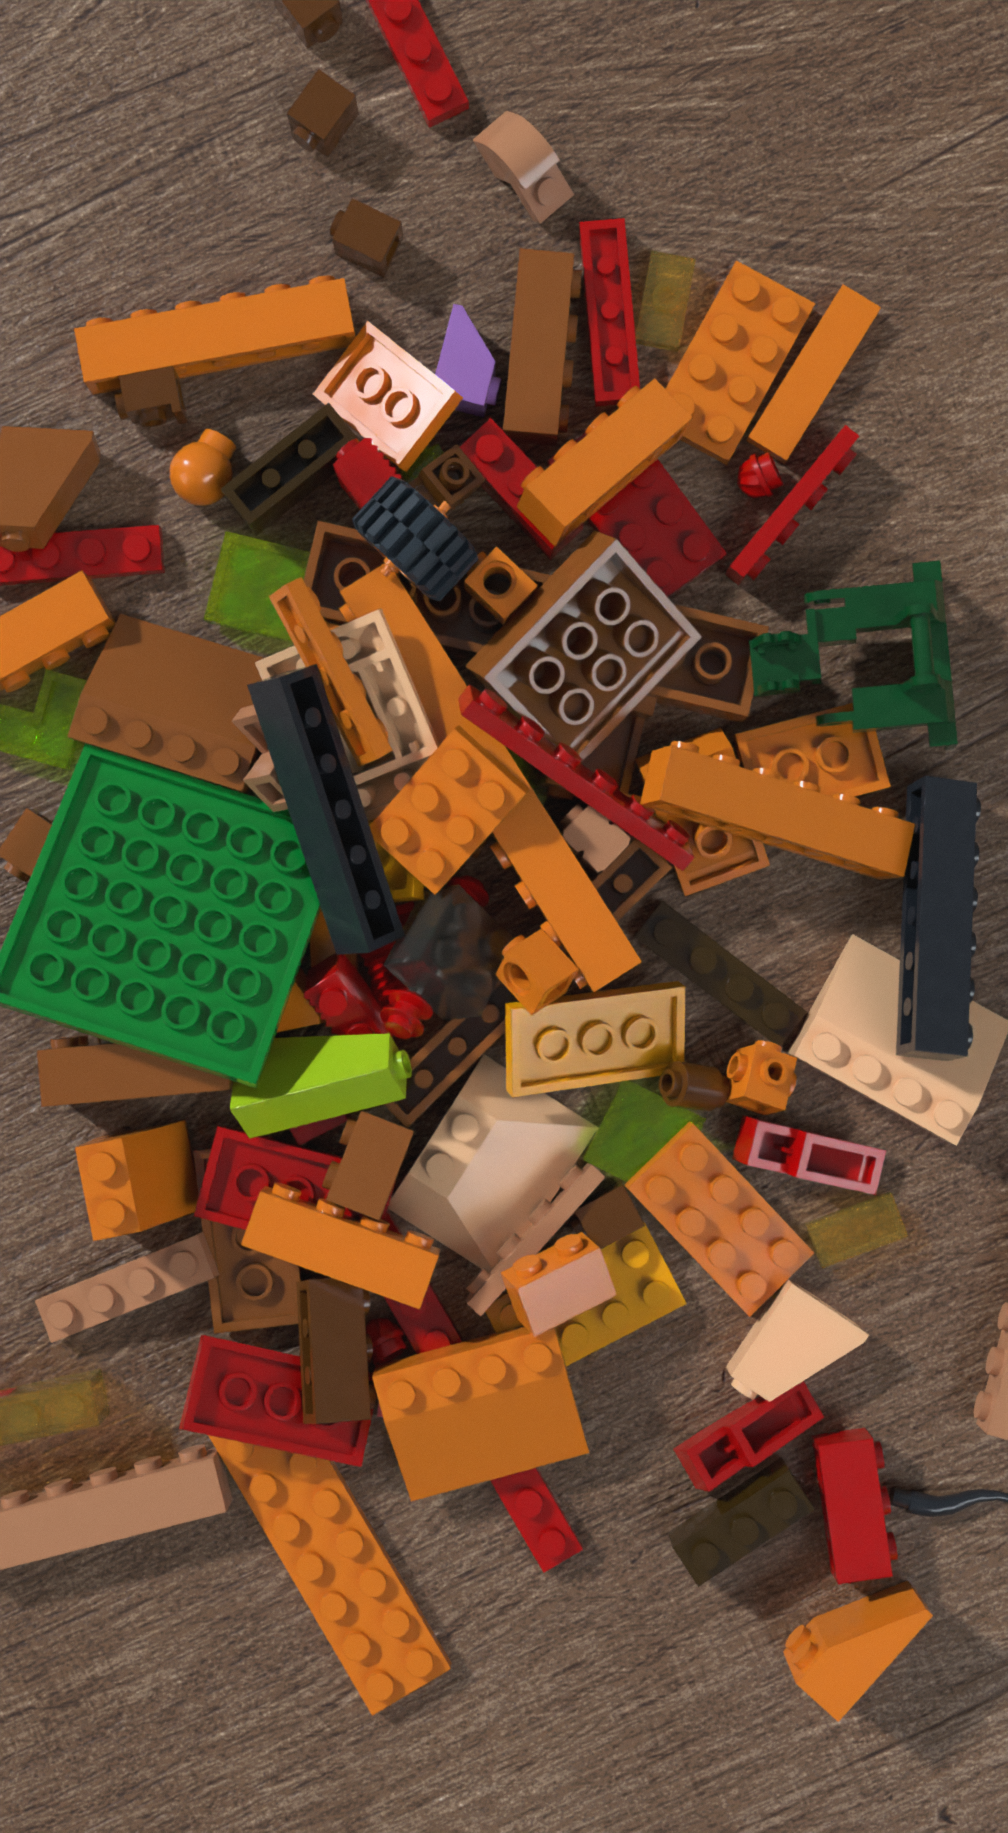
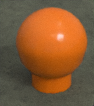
[169,429,236,506]

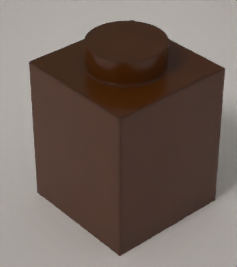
[274,0,343,49]
[287,69,359,157]
[330,198,404,278]
[570,1180,645,1249]

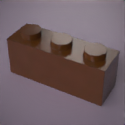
[296,1278,376,1424]

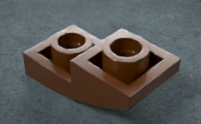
[408,444,486,515]

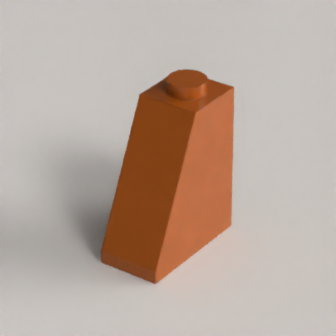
[0,426,101,552]

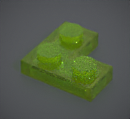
[0,669,87,771]

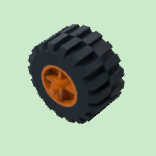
[352,476,479,602]

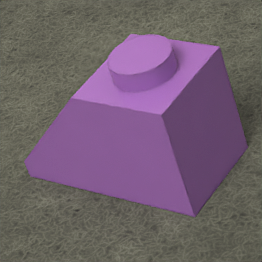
[435,304,502,418]

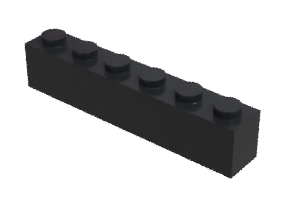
[247,664,405,955]
[896,776,981,1061]

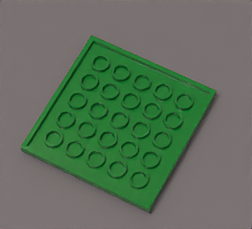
[0,743,321,1088]

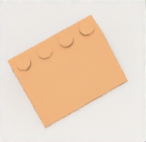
[787,935,1008,1146]

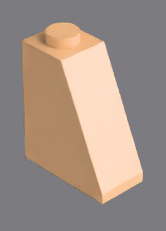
[726,1279,869,1402]

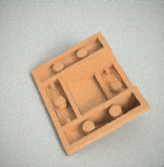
[255,608,440,821]
[388,1054,598,1272]

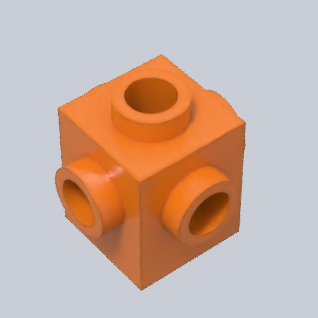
[726,1040,797,1115]

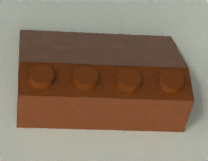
[465,530,702,763]
[67,614,264,795]

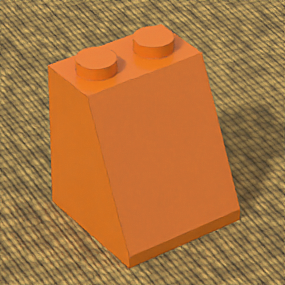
[75,1120,198,1241]

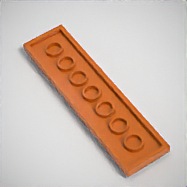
[208,1435,452,1716]

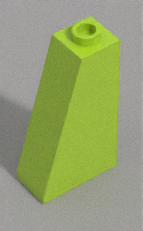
[230,1033,412,1139]

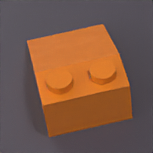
[635,727,770,896]
[783,1580,933,1722]

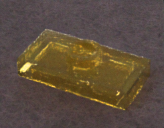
[635,251,696,352]
[804,1192,908,1268]

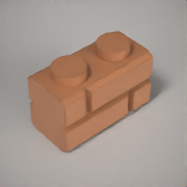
[558,803,630,875]

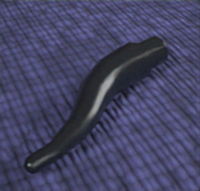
[889,1487,1008,1517]

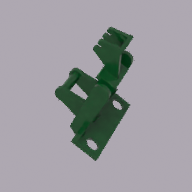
[749,560,958,750]

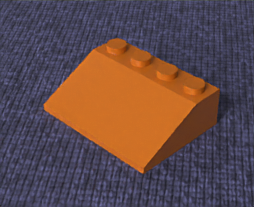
[372,1326,589,1502]

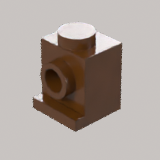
[115,366,188,427]

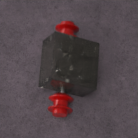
[380,876,514,1039]

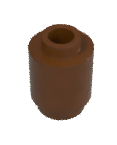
[659,1061,730,1112]

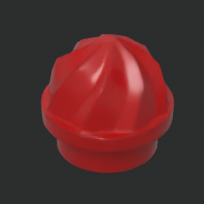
[737,452,784,498]
[366,1318,407,1366]

